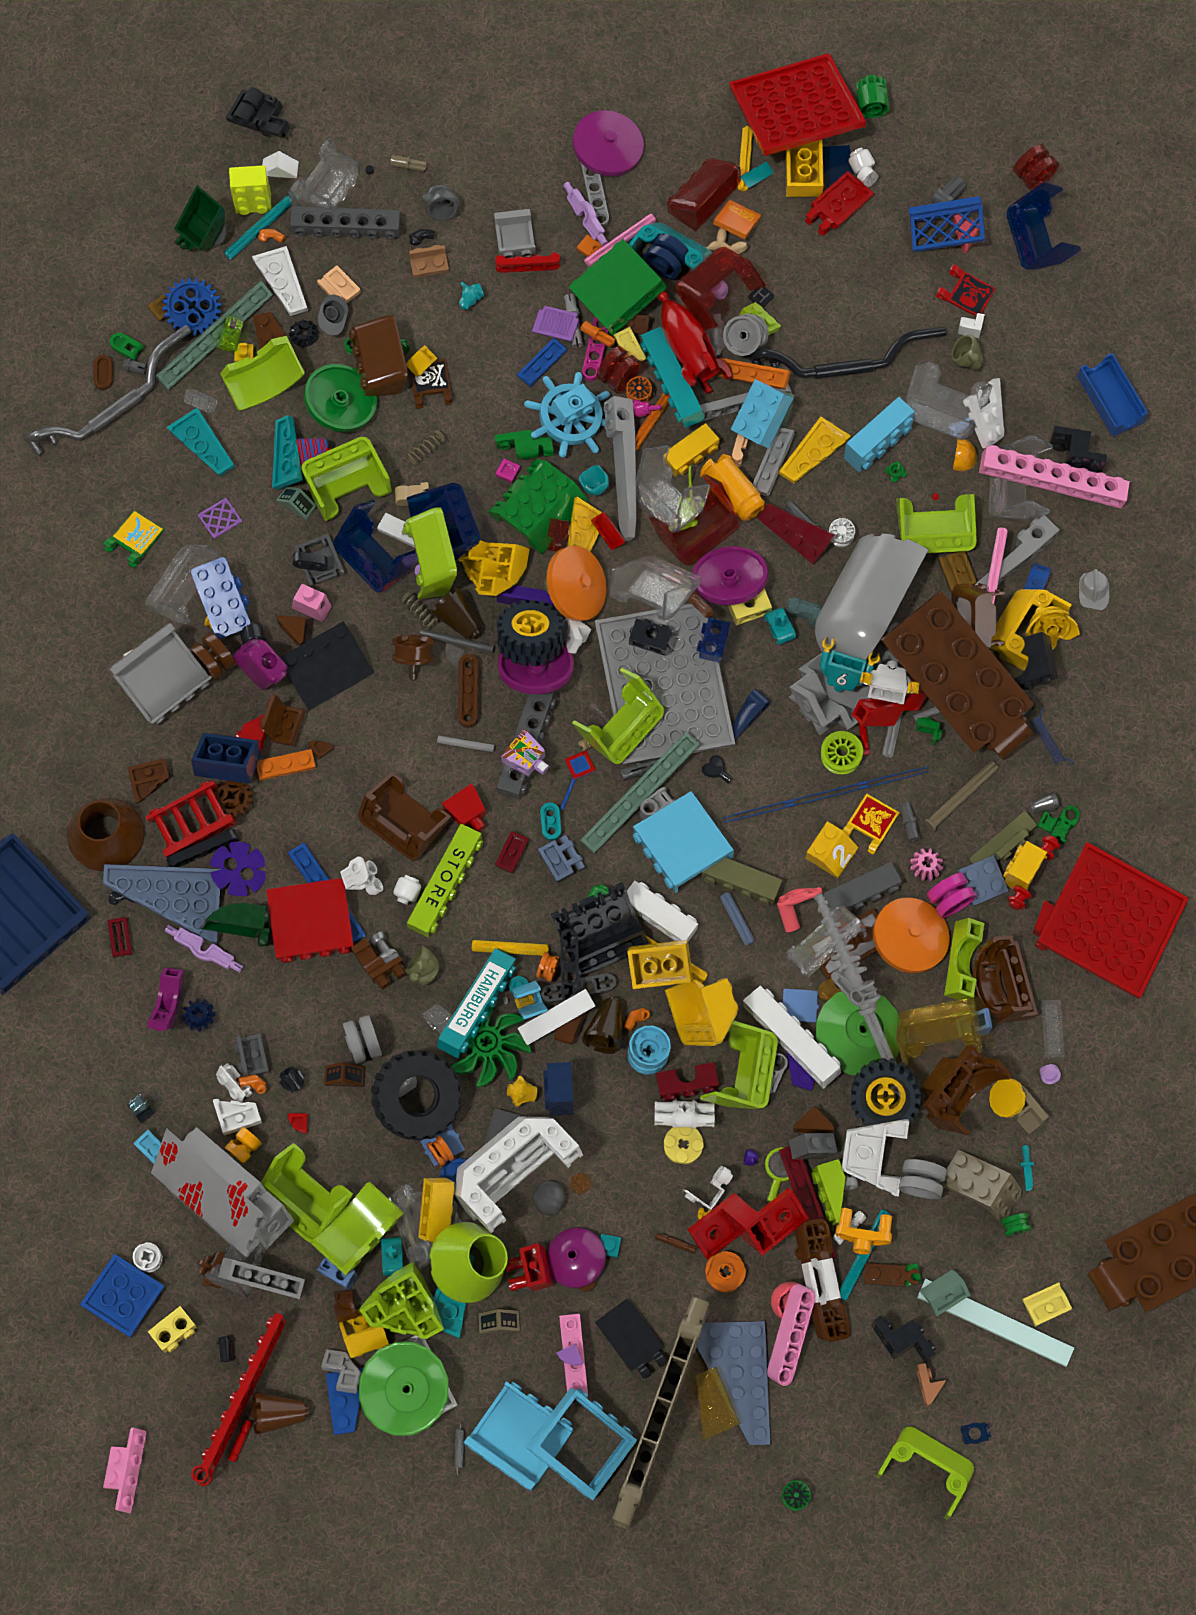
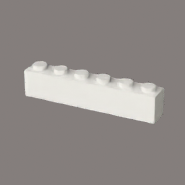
[743,986,841,1089]

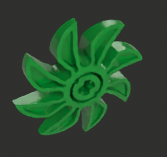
[451,1002,531,1088]

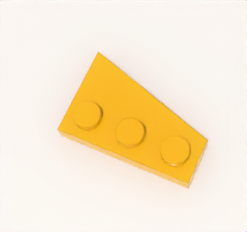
[567,497,602,551]

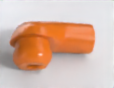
[258,229,286,244]
[623,1008,650,1031]
[238,1075,267,1094]

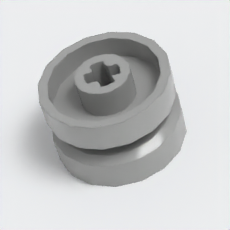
[723,313,769,356]
[342,1015,382,1064]
[898,1159,947,1200]

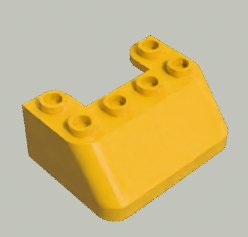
[665,978,738,1046]

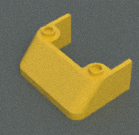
[989,589,1072,671]

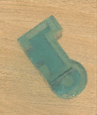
[786,597,822,628]

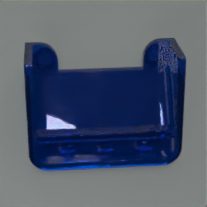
[406,483,481,560]

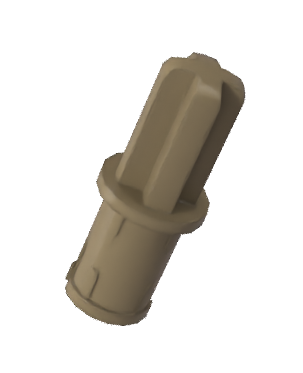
[390,154,427,172]

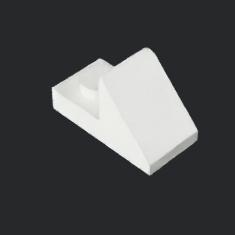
[563,617,591,654]

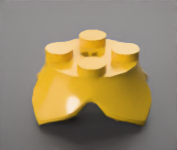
[1026,606,1080,649]

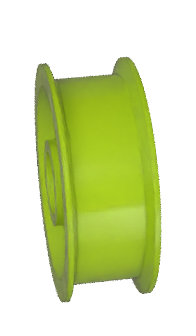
[821,731,863,774]

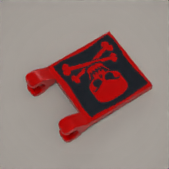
[936,265,996,317]

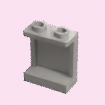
[494,209,536,258]

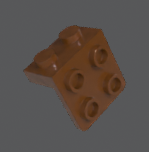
[260,695,305,747]

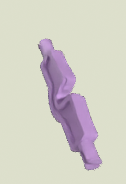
[563,182,608,247]
[165,925,244,973]

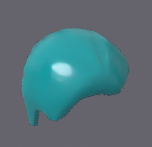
[579,465,609,496]

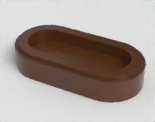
[94,355,113,390]

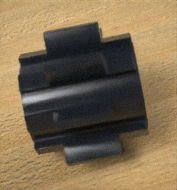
[279,1066,305,1093]

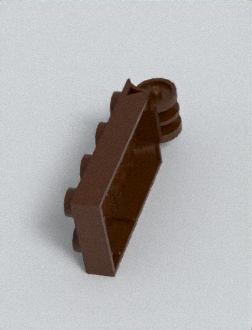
[880,591,1034,760]
[1087,1193,1196,1312]

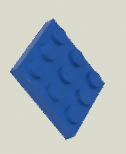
[80,1254,165,1338]

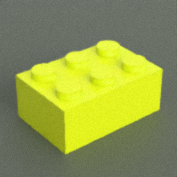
[229,165,272,215]

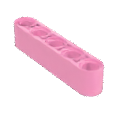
[767,1284,815,1386]

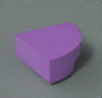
[556,1344,583,1366]

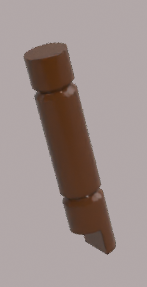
[655,1234,697,1254]

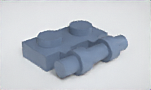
[538,835,585,883]

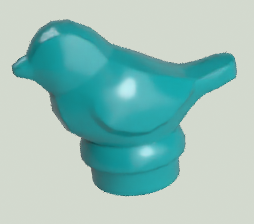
[459,282,485,310]

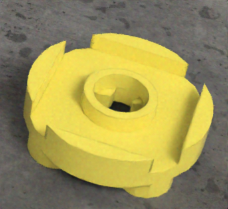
[664,1127,703,1164]

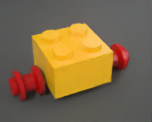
[1003,835,1060,910]

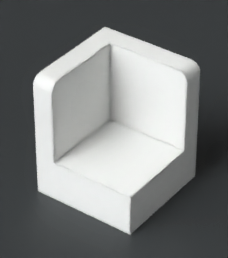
[958,313,984,338]

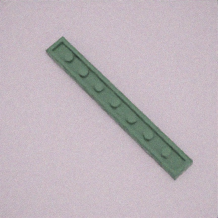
[155,281,273,390]
[580,732,700,854]

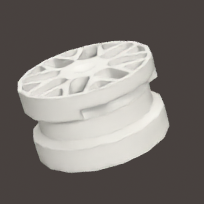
[829,518,855,547]
[133,1242,163,1273]

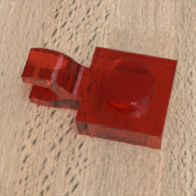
[547,518,570,552]

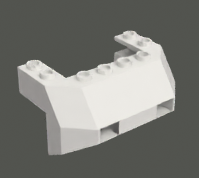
[455,1116,583,1233]

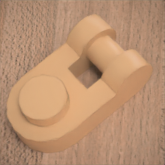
[732,434,748,467]

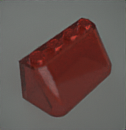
[667,158,741,232]

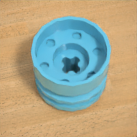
[627,1026,671,1075]

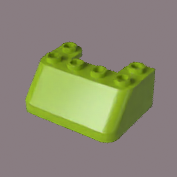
[302,437,392,522]
[261,1143,353,1243]

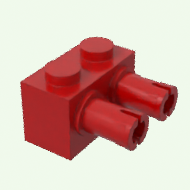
[506,1243,553,1292]

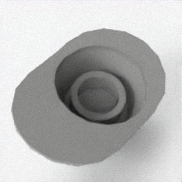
[1079,569,1109,610]

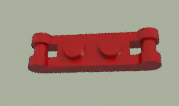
[495,252,560,273]

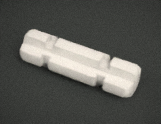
[833,1211,866,1244]

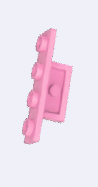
[103,1428,146,1513]

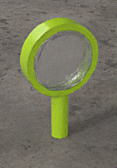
[765,1147,789,1202]

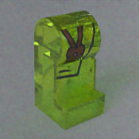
[216,315,243,353]

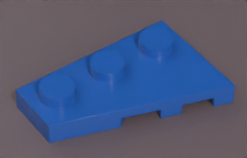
[326,1368,364,1435]

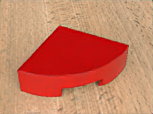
[288,1113,308,1134]

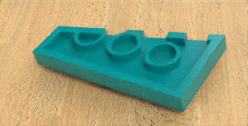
[166,408,235,477]
[272,415,303,490]
[433,1254,474,1339]

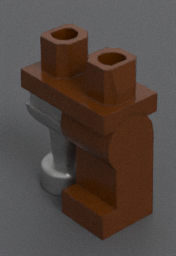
[351,931,406,990]

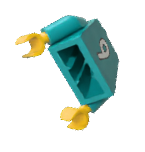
[820,637,880,693]

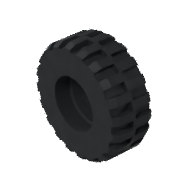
[371,1050,463,1141]

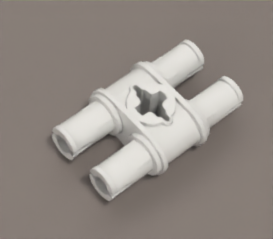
[654,1099,715,1129]

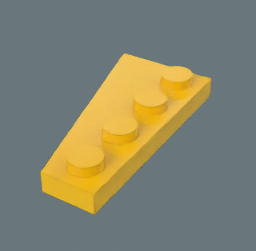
[779,416,851,484]

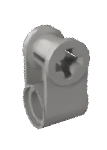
[640,787,675,820]

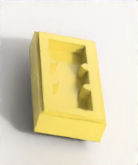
[614,327,647,368]

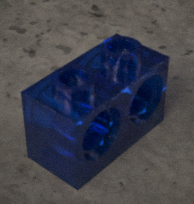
[696,617,731,663]

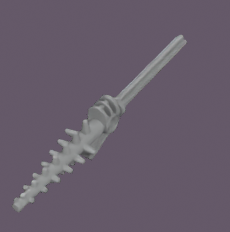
[814,893,901,1098]

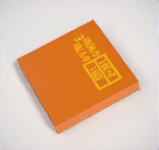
[713,200,761,239]

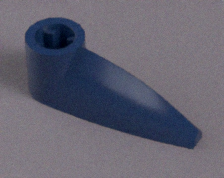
[733,689,771,741]

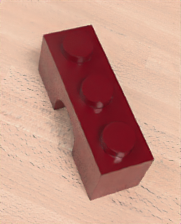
[656,1062,719,1102]

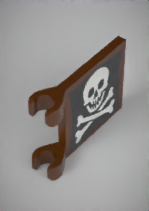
[411,359,452,409]

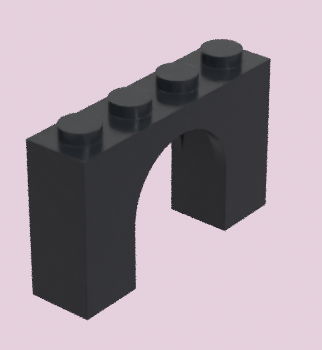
[989,632,1058,690]

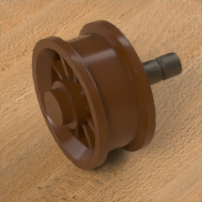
[392,635,434,680]

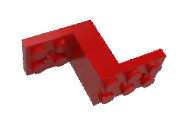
[687,1188,809,1260]

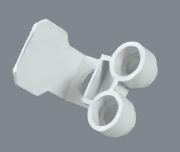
[340,856,383,895]
[683,1166,733,1210]

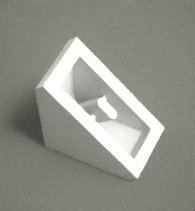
[262,151,299,178]

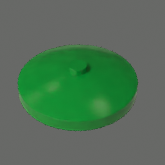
[304,364,377,432]

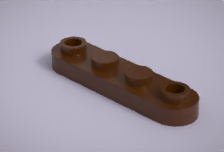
[458,654,478,728]

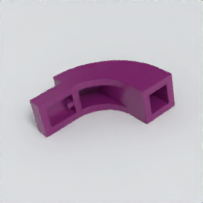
[147,967,184,1031]

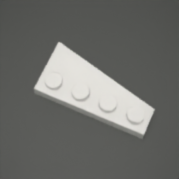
[252,246,308,316]

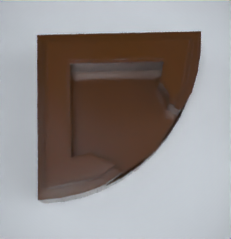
[308,740,334,760]
[334,1290,355,1308]

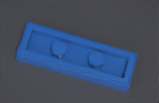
[517,338,567,388]

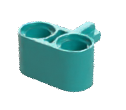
[764,607,796,646]
[381,1237,403,1276]

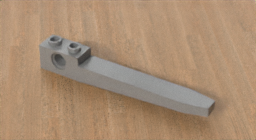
[604,396,636,542]
[975,515,1060,590]

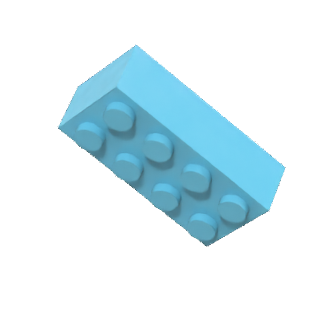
[844,397,915,473]

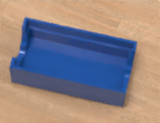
[1077,353,1148,437]

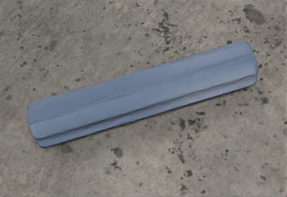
[720,892,754,946]

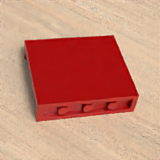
[266,878,354,963]

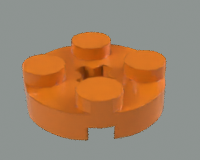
[705,1251,746,1293]

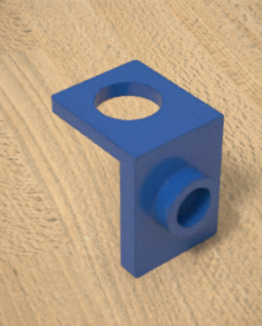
[1024,562,1051,590]

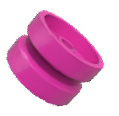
[926,872,977,919]

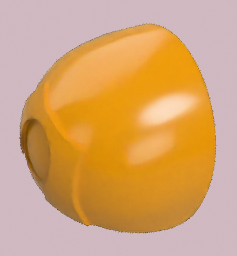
[953,439,978,471]

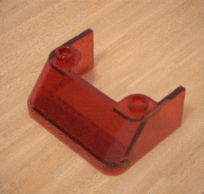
[675,247,766,330]
[649,474,740,565]

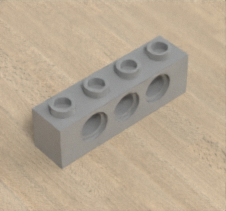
[218,1258,305,1299]

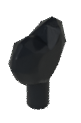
[702,755,733,784]

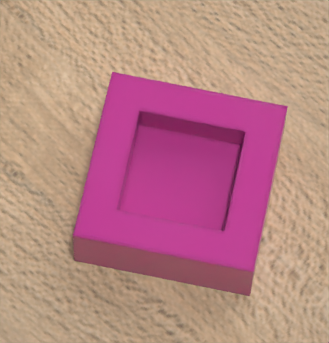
[495,459,520,483]

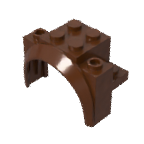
[921,1044,1011,1135]

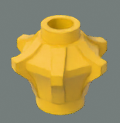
[507,1076,537,1107]

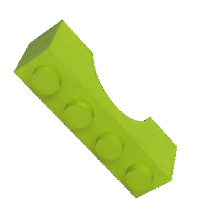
[944,918,985,1001]

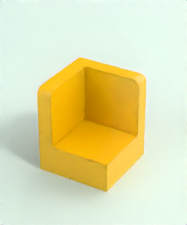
[406,345,437,377]

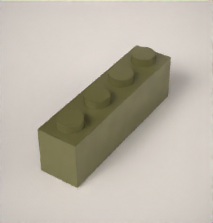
[701,858,782,906]

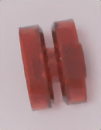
[1013,144,1060,190]
[596,345,641,393]

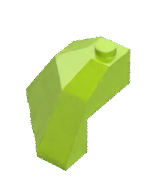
[360,1262,444,1339]

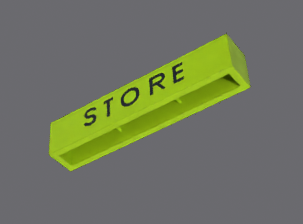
[407,824,483,938]

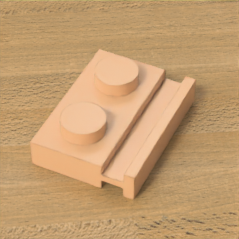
[317,266,361,303]

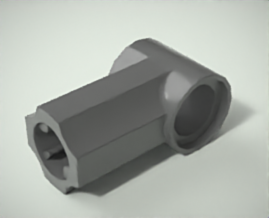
[931,176,966,203]

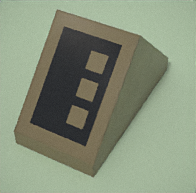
[479,1309,520,1334]

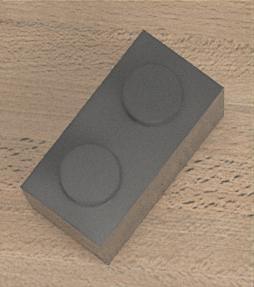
[789,1133,838,1159]

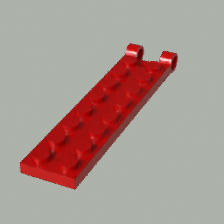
[191,1313,287,1487]

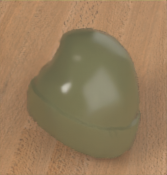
[952,334,983,370]
[405,946,440,985]

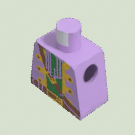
[501,729,549,776]

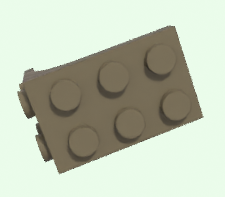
[939,1150,1022,1222]

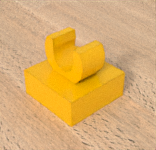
[234,343,254,362]

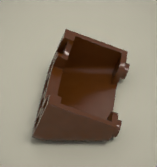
[358,772,452,861]

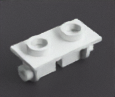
[216,1063,253,1103]

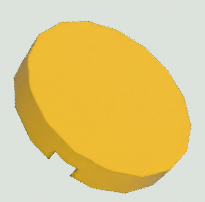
[989,1079,1026,1118]

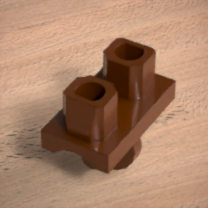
[197,1251,229,1289]

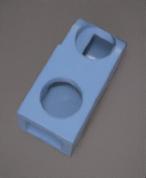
[317,1257,358,1290]

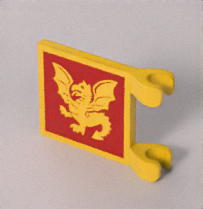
[842,793,900,855]

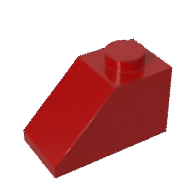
[236,714,267,754]

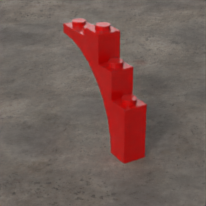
[851,678,926,726]

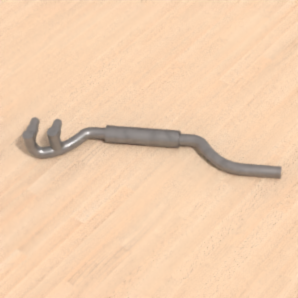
[23,325,191,455]

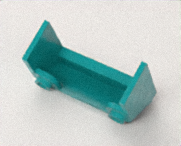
[629,222,713,298]

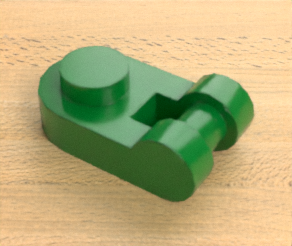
[110,333,144,361]

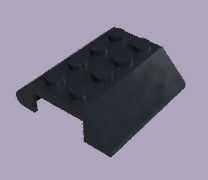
[551,882,649,978]

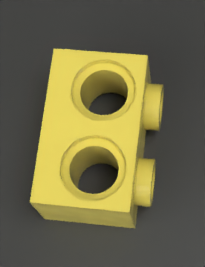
[148,1306,197,1353]

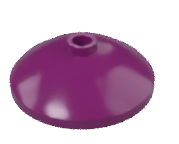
[546,1228,606,1288]

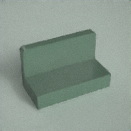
[920,1270,970,1316]

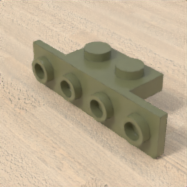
[969,811,1037,864]

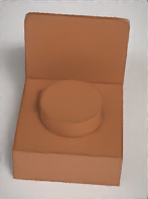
[916,1363,946,1408]

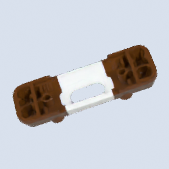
[795,1219,851,1342]

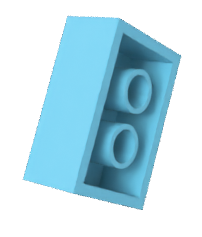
[731,379,793,448]

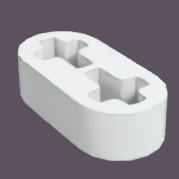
[857,166,879,188]

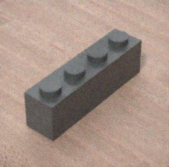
[822,862,902,919]

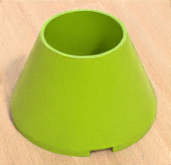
[429,1222,508,1303]

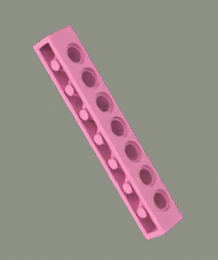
[979,445,1130,508]

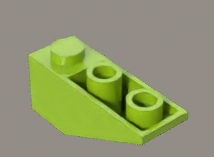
[812,1159,845,1226]

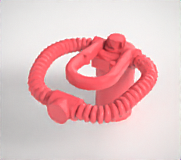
[777,887,823,932]

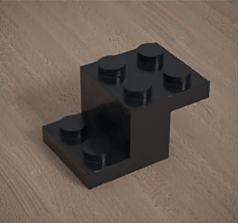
[1049,425,1107,473]
[871,1316,936,1363]

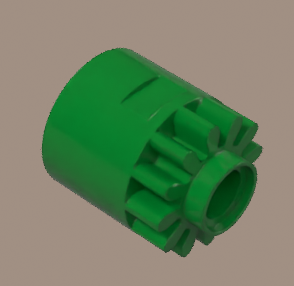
[856,75,890,118]

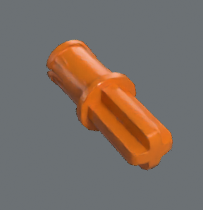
[580,320,615,347]

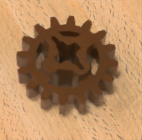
[214,780,253,819]

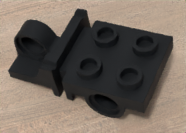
[226,87,290,137]

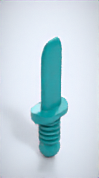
[1020,1145,1035,1191]

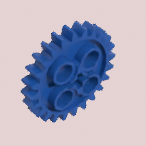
[162,277,222,337]

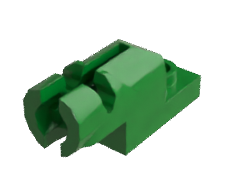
[495,430,553,460]

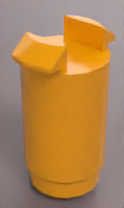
[700,454,765,521]

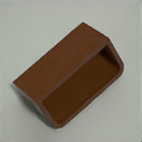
[349,315,407,396]

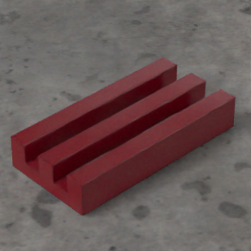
[107,917,132,958]

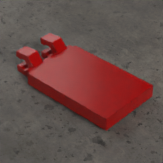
[805,171,874,237]

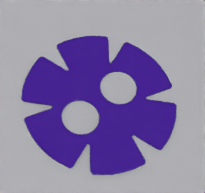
[210,842,266,896]

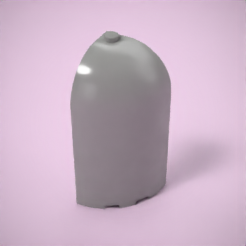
[815,533,928,660]

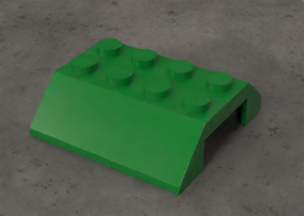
[488,459,590,555]

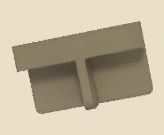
[1014,1086,1049,1134]

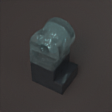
[126,1093,155,1124]

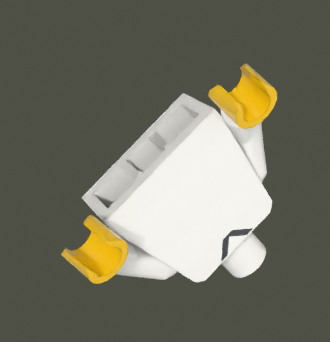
[859,661,919,704]

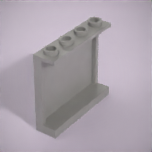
[107,623,212,724]

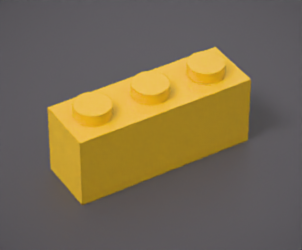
[662,423,719,477]
[418,1178,455,1242]

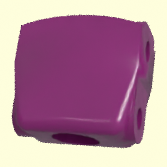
[233,639,287,690]

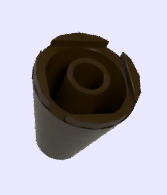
[430,587,481,639]
[582,997,623,1054]

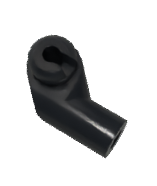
[409,229,435,245]
[108,891,135,905]

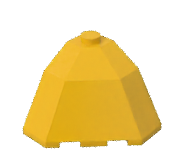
[456,537,529,596]

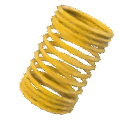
[515,994,535,1010]

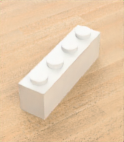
[627,881,698,941]

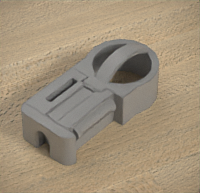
[770,1053,788,1094]

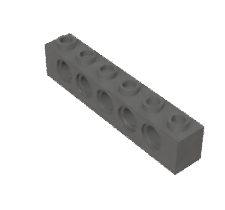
[290,206,401,239]
[497,691,557,800]

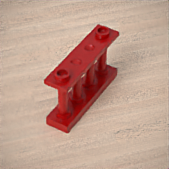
[145,780,237,858]

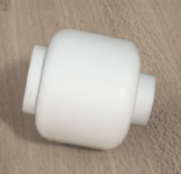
[848,147,875,174]
[393,875,421,905]

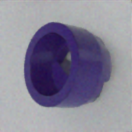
[743,1149,759,1166]

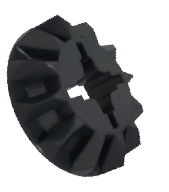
[289,319,318,347]

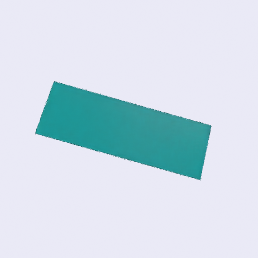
[740,161,774,188]

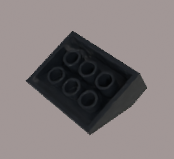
[280,621,374,711]

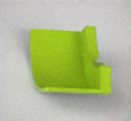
[220,336,304,411]
[311,1182,404,1276]

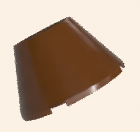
[67,798,144,871]

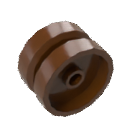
[189,632,236,681]

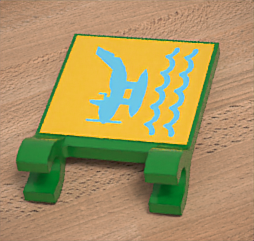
[103,510,164,569]

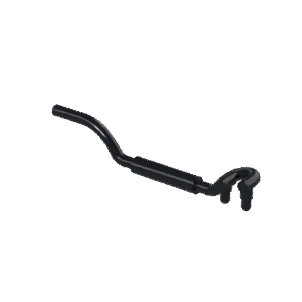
[750,327,946,379]

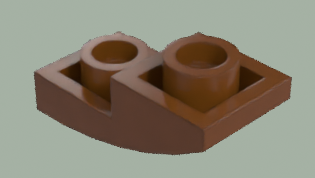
[554,1011,588,1045]

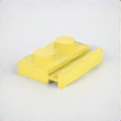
[1022,1282,1072,1327]

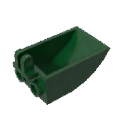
[174,185,225,251]
[199,903,269,947]

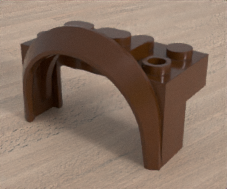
[973,935,1038,1024]

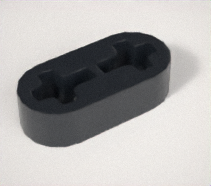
[292,552,328,571]

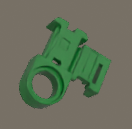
[1036,806,1080,844]

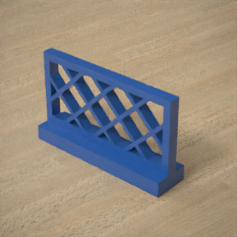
[909,196,985,252]

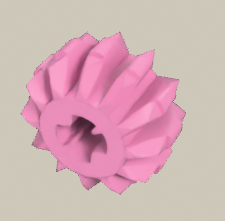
[910,848,943,881]

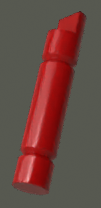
[858,722,870,756]
[228,1420,252,1463]

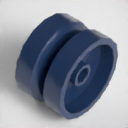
[644,233,689,279]

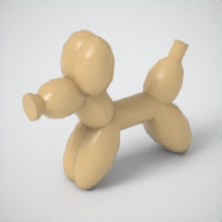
[706,228,747,272]

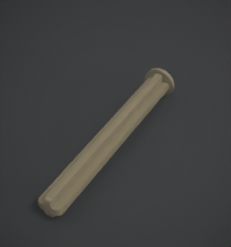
[923,761,998,832]

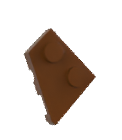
[127,758,170,804]

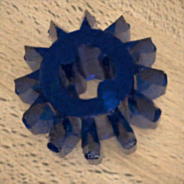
[182,998,216,1032]

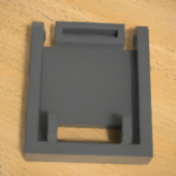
[293,534,345,587]

